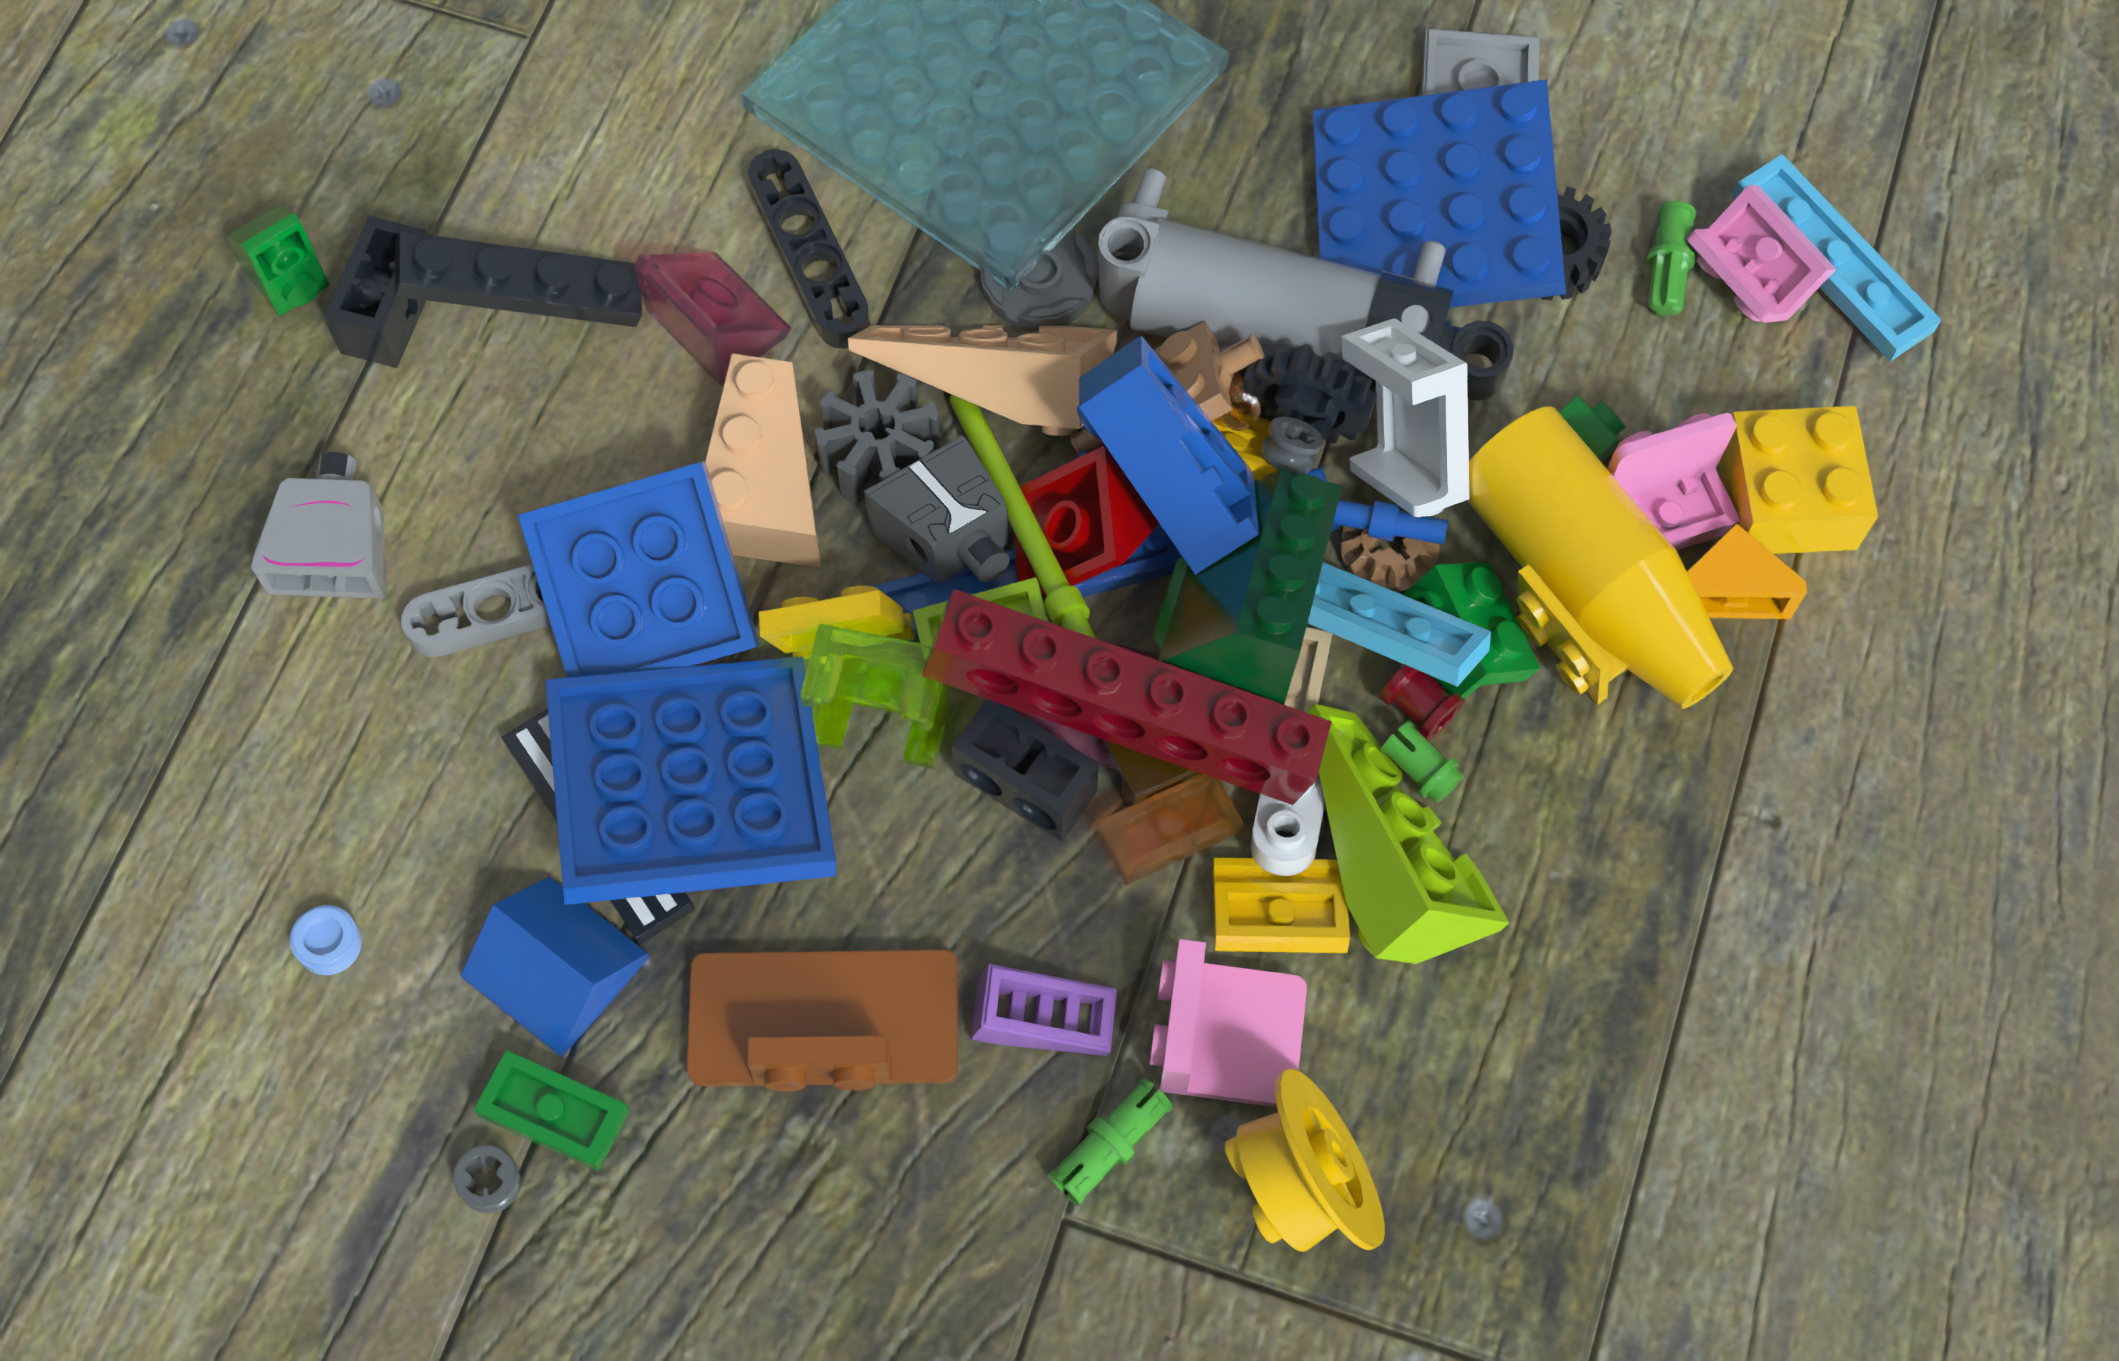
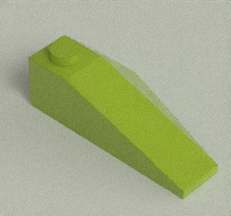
[1307,704,1510,964]

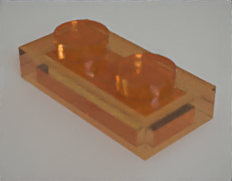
[1097,774,1243,885]

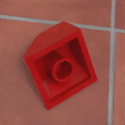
[1014,445,1159,600]

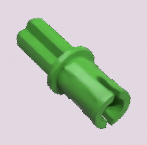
[1647,201,1696,317]

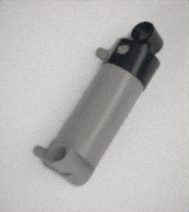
[1098,168,1514,401]

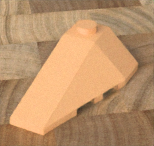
[848,325,1117,436]

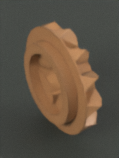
[1340,497,1440,592]

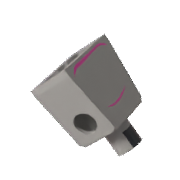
[251,452,387,599]

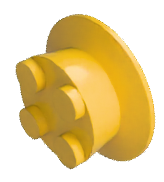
[1224,1068,1385,1252]

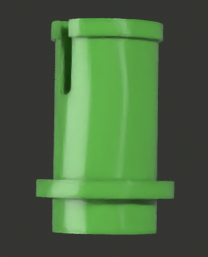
[1380,721,1464,803]

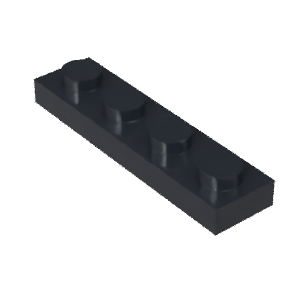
[395,231,642,327]

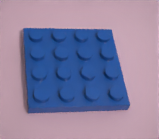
[1313,79,1566,308]
[545,656,836,905]

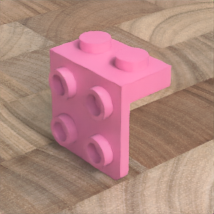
[1607,413,1741,550]
[1150,939,1307,1107]

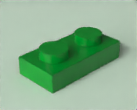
[473,1050,630,1172]

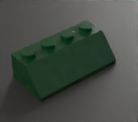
[1158,469,1342,704]

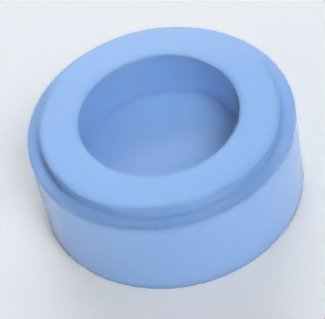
[290,905,362,975]

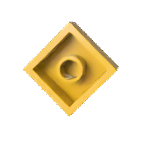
[1719,406,1878,554]

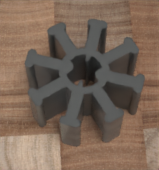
[815,370,941,503]

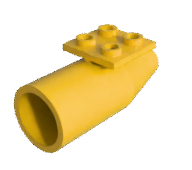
[1467,406,1733,709]

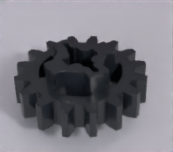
[1240,343,1377,443]

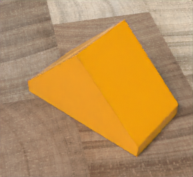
[1687,524,1807,619]

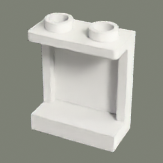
[1341,318,1469,517]

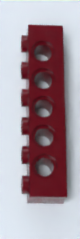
[922,589,1332,805]

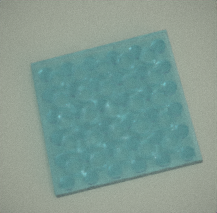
[742,0,1229,291]

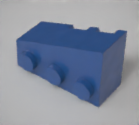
[1076,336,1259,575]

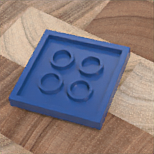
[518,461,760,678]

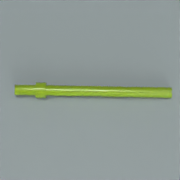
[949,394,1097,639]

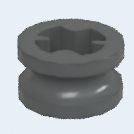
[1260,416,1324,474]
[453,1145,521,1213]

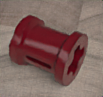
[1379,665,1465,741]

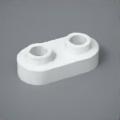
[1251,773,1325,876]

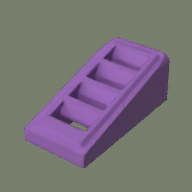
[970,964,1117,1056]

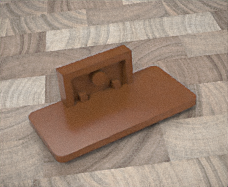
[687,950,958,1092]

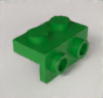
[1403,561,1541,699]

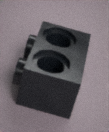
[952,699,1099,842]

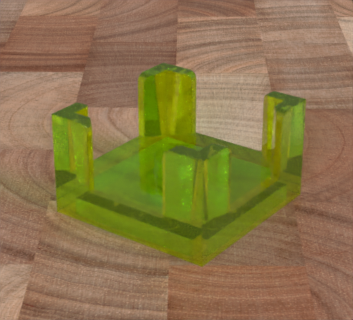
[800,624,952,769]

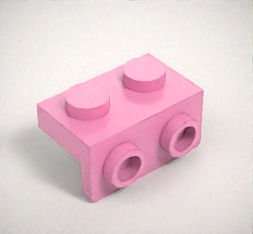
[1687,185,1837,323]

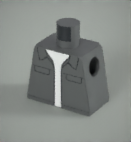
[864,435,1010,583]

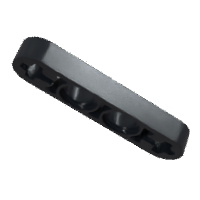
[748,149,870,349]

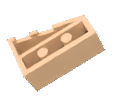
[706,353,822,568]

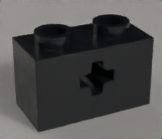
[323,216,428,368]

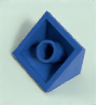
[460,876,650,1058]

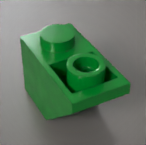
[226,205,330,317]

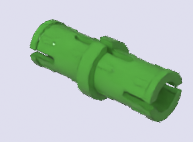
[1048,1077,1173,1206]

